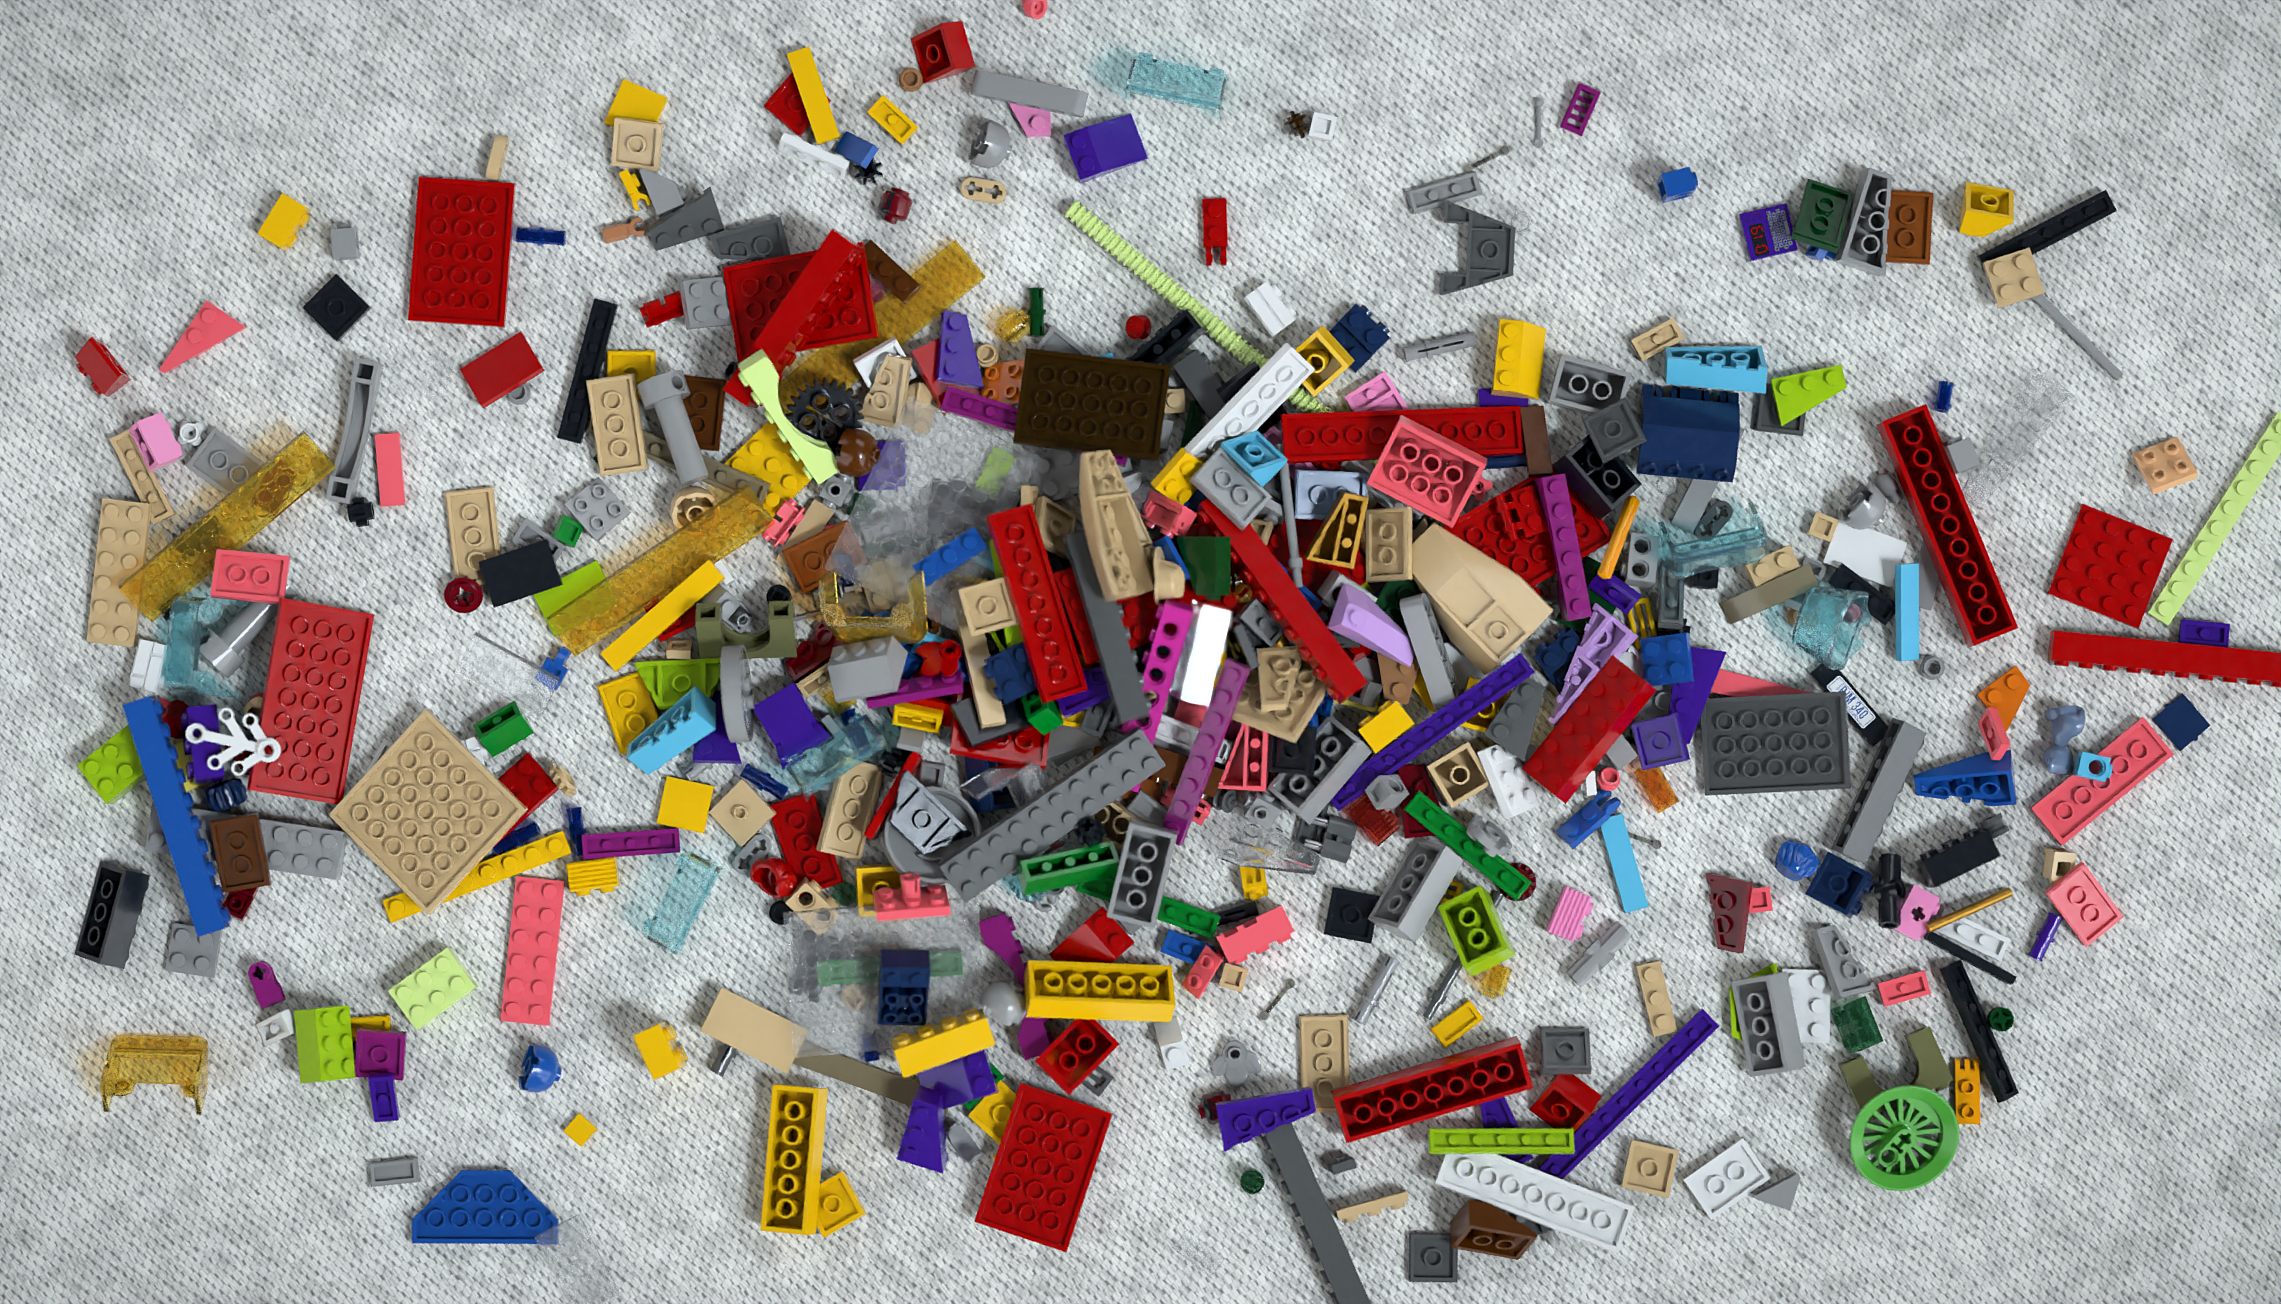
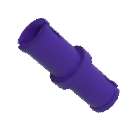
[2028,912,2063,962]

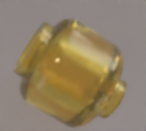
[994,308,1031,344]

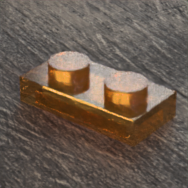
[1633,767,1679,814]

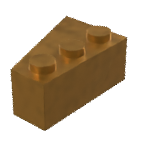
[1303,491,1369,569]

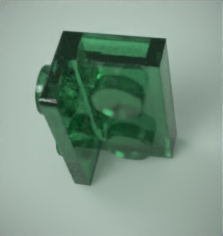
[1831,996,1883,1054]

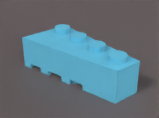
[1664,346,1767,394]
[627,686,716,775]

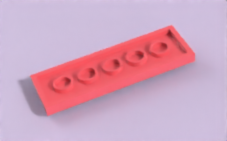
[2030,717,2174,846]
[500,876,565,1026]

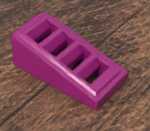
[1560,81,1601,136]

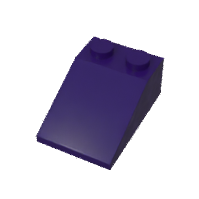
[1064,114,1148,184]
[917,1048,999,1110]

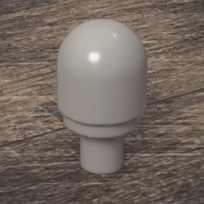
[1875,473,1903,505]

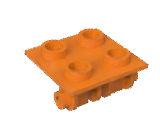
[981,359,1025,406]

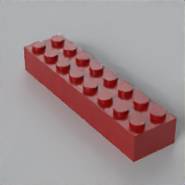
[723,229,866,408]
[1331,1036,1533,1143]

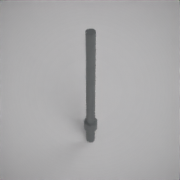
[1422,891,1504,1020]

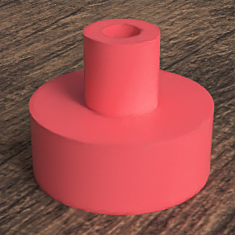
[1022,0,1047,20]

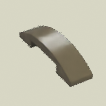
[1721,563,1819,625]

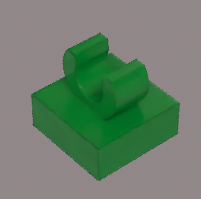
[551,515,584,548]

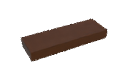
[1520,406,1553,477]

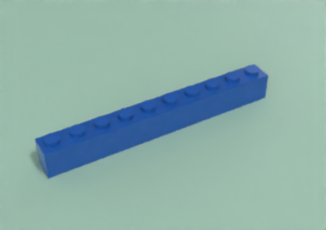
[122,696,231,937]

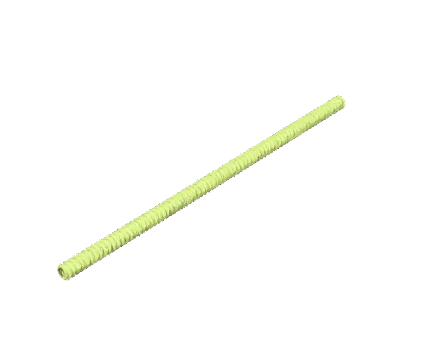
[1065,200,1446,527]

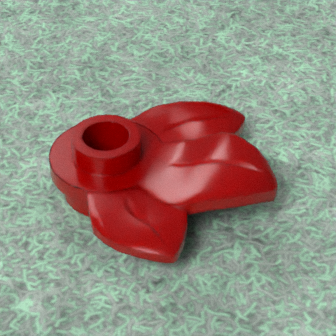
[916,640,962,677]
[156,698,191,739]

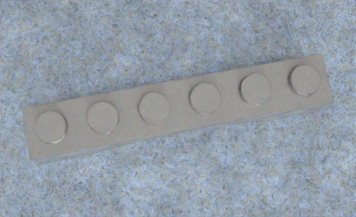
[325,357,384,505]

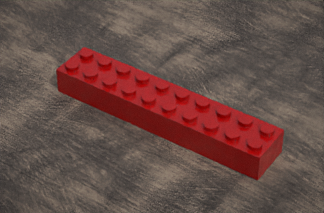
[1876,404,2018,648]

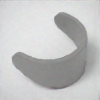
[947,1122,983,1164]

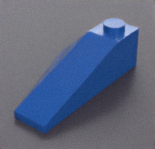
[1914,750,2017,806]

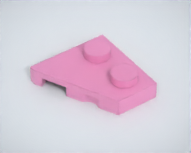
[1009,103,1051,137]
[1344,371,1410,412]

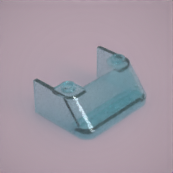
[1125,52,1228,119]
[1658,502,1768,578]
[164,596,248,698]
[785,713,888,802]
[642,851,726,955]

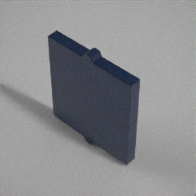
[2152,693,2211,751]

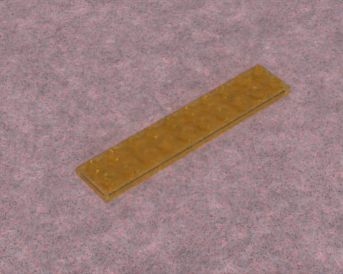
[777,239,986,425]
[119,430,336,622]
[547,483,775,657]

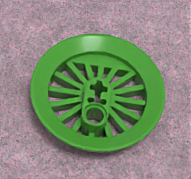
[1850,1085,1959,1191]

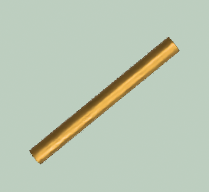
[1925,887,2013,933]

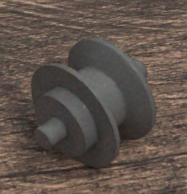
[1212,789,1238,813]

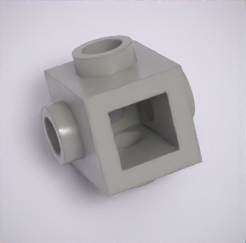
[818,473,855,510]
[1242,790,1282,829]

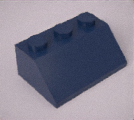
[964,756,1026,813]

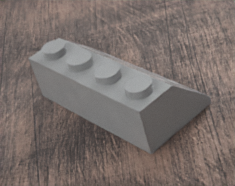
[1368,838,1464,943]
[1731,971,1806,1077]

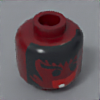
[878,187,912,225]
[1198,1090,1231,1125]

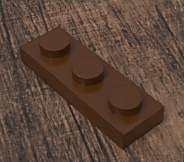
[865,239,922,305]

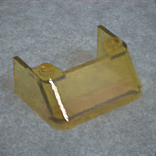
[818,570,928,643]
[100,1034,209,1115]

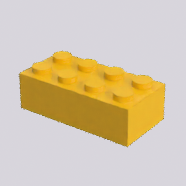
[890,1008,996,1078]

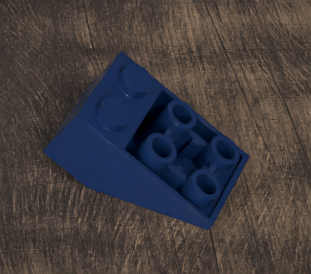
[877,949,931,1026]

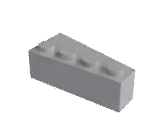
[1834,168,1892,276]

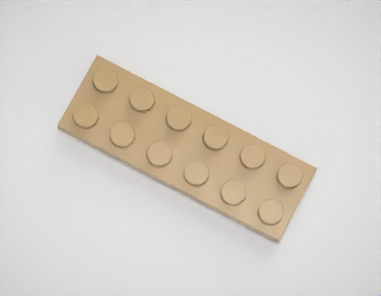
[86,498,152,648]

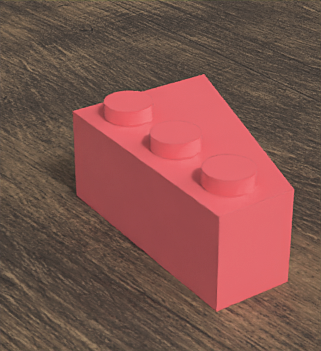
[1216,905,1294,965]

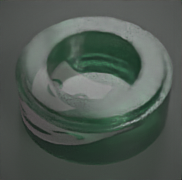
[833,882,856,906]

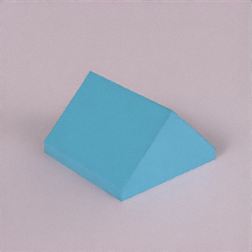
[1220,430,1288,487]

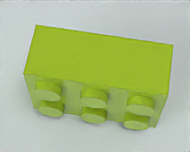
[77,724,146,804]
[1438,885,1516,976]
[294,1005,356,1083]

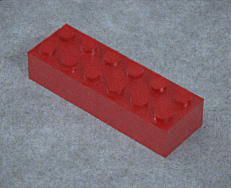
[1522,655,1656,804]

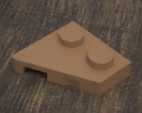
[1377,652,1420,705]

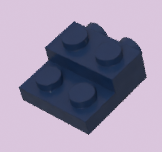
[1329,304,1390,373]
[1532,627,1582,694]
[982,641,1037,704]
[1805,852,1875,919]

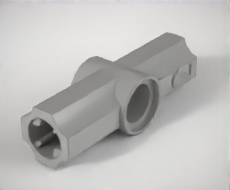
[1566,921,1632,987]

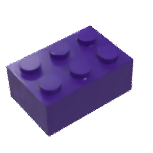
[180,704,224,785]

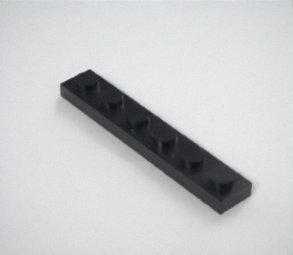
[1977,190,2117,274]
[557,298,618,444]
[1940,959,2019,1103]

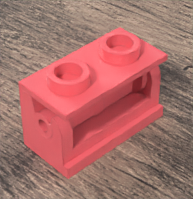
[1139,490,1197,539]

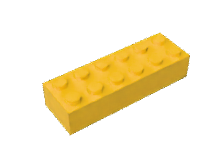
[1024,960,1176,1022]
[760,1084,828,1235]

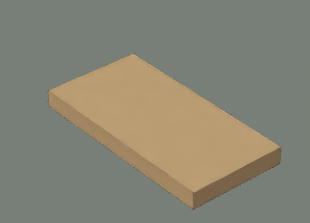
[586,374,649,476]
[445,487,501,588]
[816,756,884,861]
[700,987,809,1073]
[1299,1015,1350,1113]

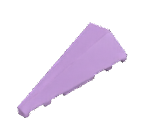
[1548,603,1639,726]

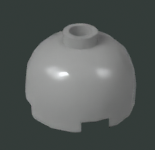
[968,118,1012,168]
[1838,481,1886,530]
[978,981,1026,1027]

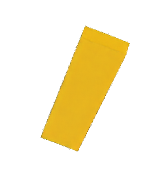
[787,46,841,145]

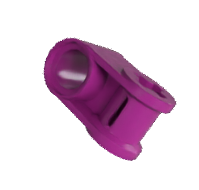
[248,961,286,1009]

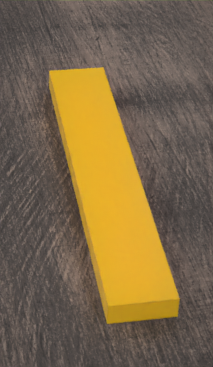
[600,560,725,672]

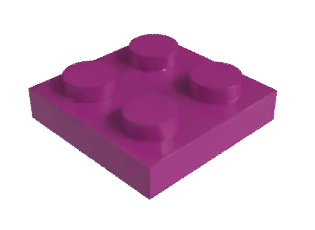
[355,1028,407,1081]

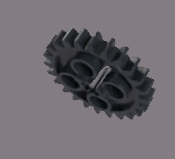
[785,377,864,454]

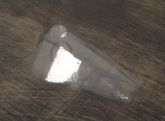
[1217,807,1321,875]

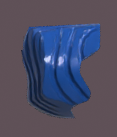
[1775,840,1819,881]

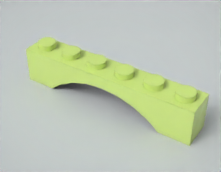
[738,349,839,485]

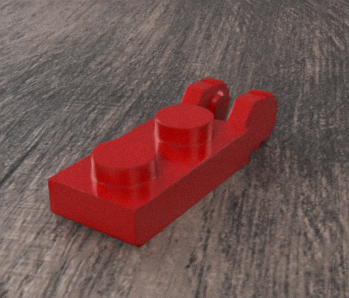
[1202,198,1228,266]

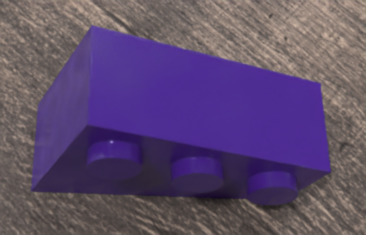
[897,1085,948,1174]

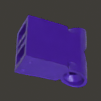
[753,682,835,770]

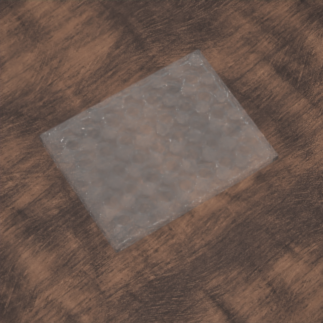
[824,395,1040,631]
[783,896,986,1058]

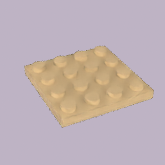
[1208,659,1327,743]

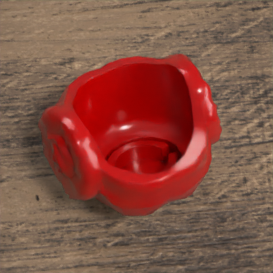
[750,857,797,899]

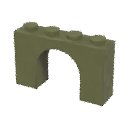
[695,601,798,659]
[1838,1026,1953,1121]

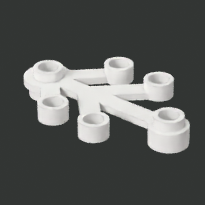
[186,708,281,776]

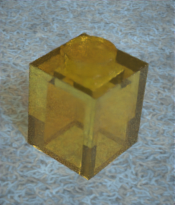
[1478,964,1512,1000]

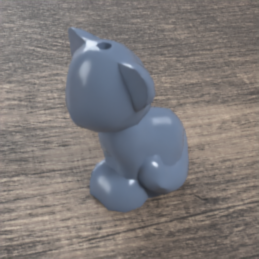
[2043,705,2085,775]

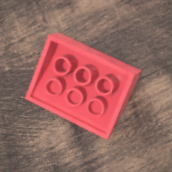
[1366,415,1487,528]

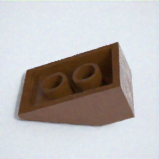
[1450,1199,1537,1260]

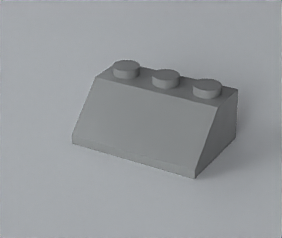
[828,635,908,703]

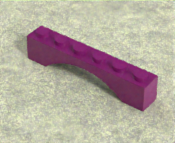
[1535,473,1592,621]
[978,913,1055,1060]

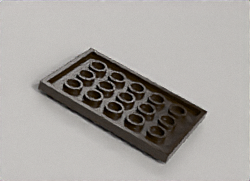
[1013,348,1171,462]

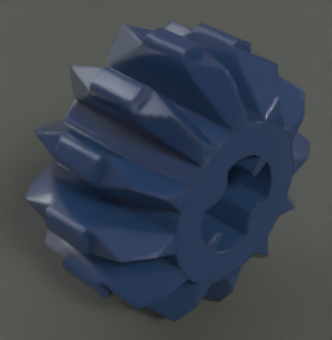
[204,778,247,812]

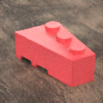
[1218,723,1269,791]

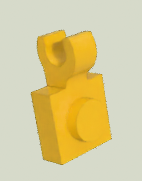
[619,169,652,212]

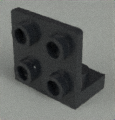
[1220,602,1269,670]

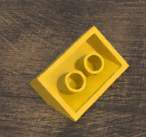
[1491,319,1546,400]

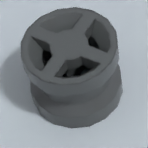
[1979,813,2009,839]

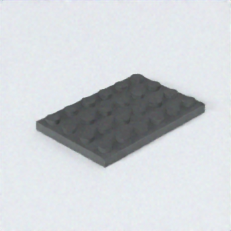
[1701,691,1851,796]

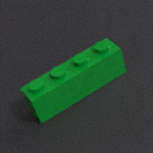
[1017,841,1120,896]

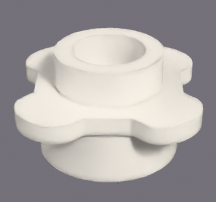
[178,421,204,446]

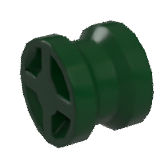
[1987,1007,2014,1031]

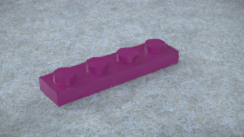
[866,670,963,709]
[582,828,680,859]

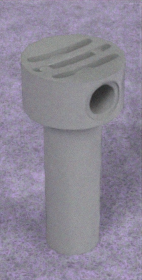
[637,370,709,486]
[192,584,297,679]

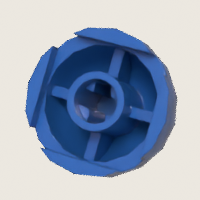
[519,1043,562,1093]

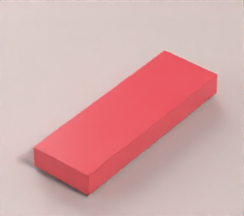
[375,433,406,507]

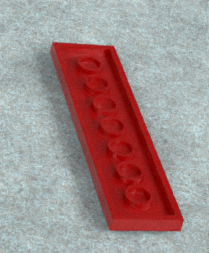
[986,503,1088,704]

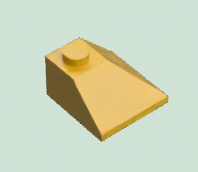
[1959,182,2014,237]

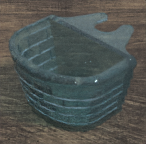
[1792,586,1871,670]

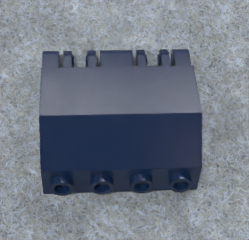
[1636,384,1740,483]

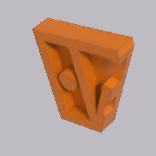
[1976,666,2030,731]

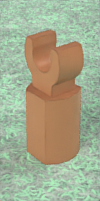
[602,218,646,244]

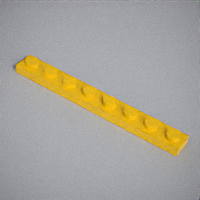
[382,831,572,923]

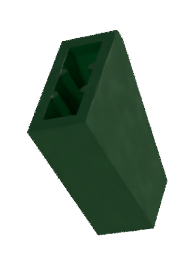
[1177,536,1230,600]

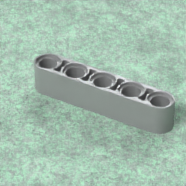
[970,70,1089,118]
[1670,427,1745,534]
[1400,593,1461,710]

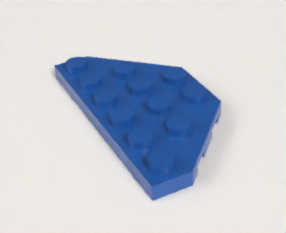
[412,1170,559,1244]

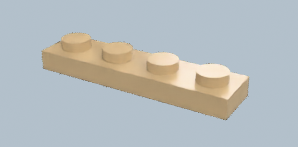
[110,429,176,525]

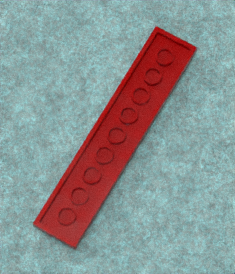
[1280,406,1524,463]

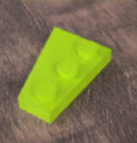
[1770,364,1847,427]

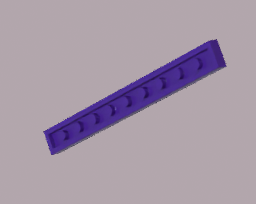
[1331,653,1535,811]
[1537,1009,1719,1180]

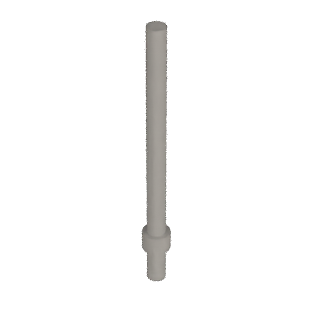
[2030,295,2123,381]
[1276,444,1303,588]

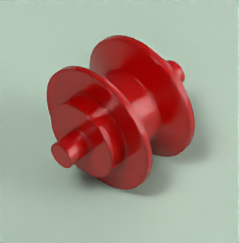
[1126,315,1152,339]

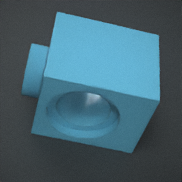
[2073,751,2113,782]

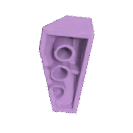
[1328,583,1415,667]

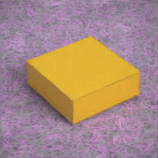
[563,1113,598,1147]

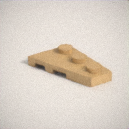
[858,353,912,429]
[1257,646,1303,711]

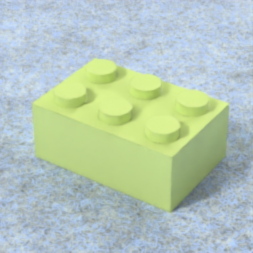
[388,947,479,1030]

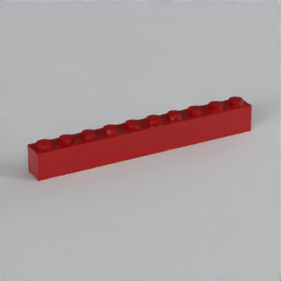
[1195,498,1368,704]
[2048,631,2281,688]

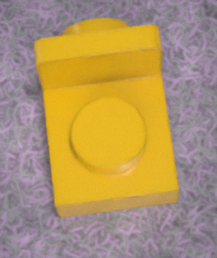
[1239,859,1268,900]

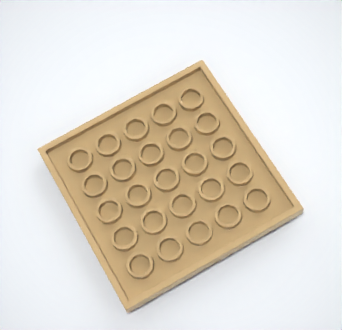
[329,709,528,915]

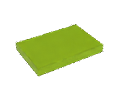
[533,560,619,636]

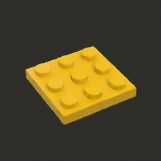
[725,421,814,518]

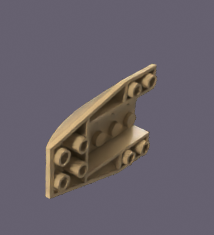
[1079,450,1155,602]
[1412,523,1553,675]

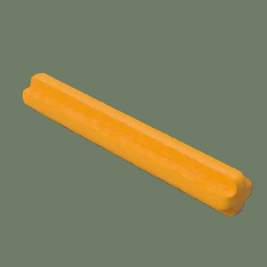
[1597,496,1640,580]

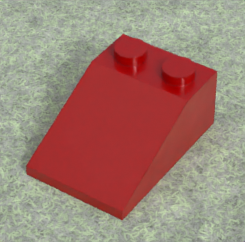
[1048,906,1135,963]
[1034,1019,1119,1095]

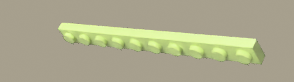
[2147,412,2281,626]

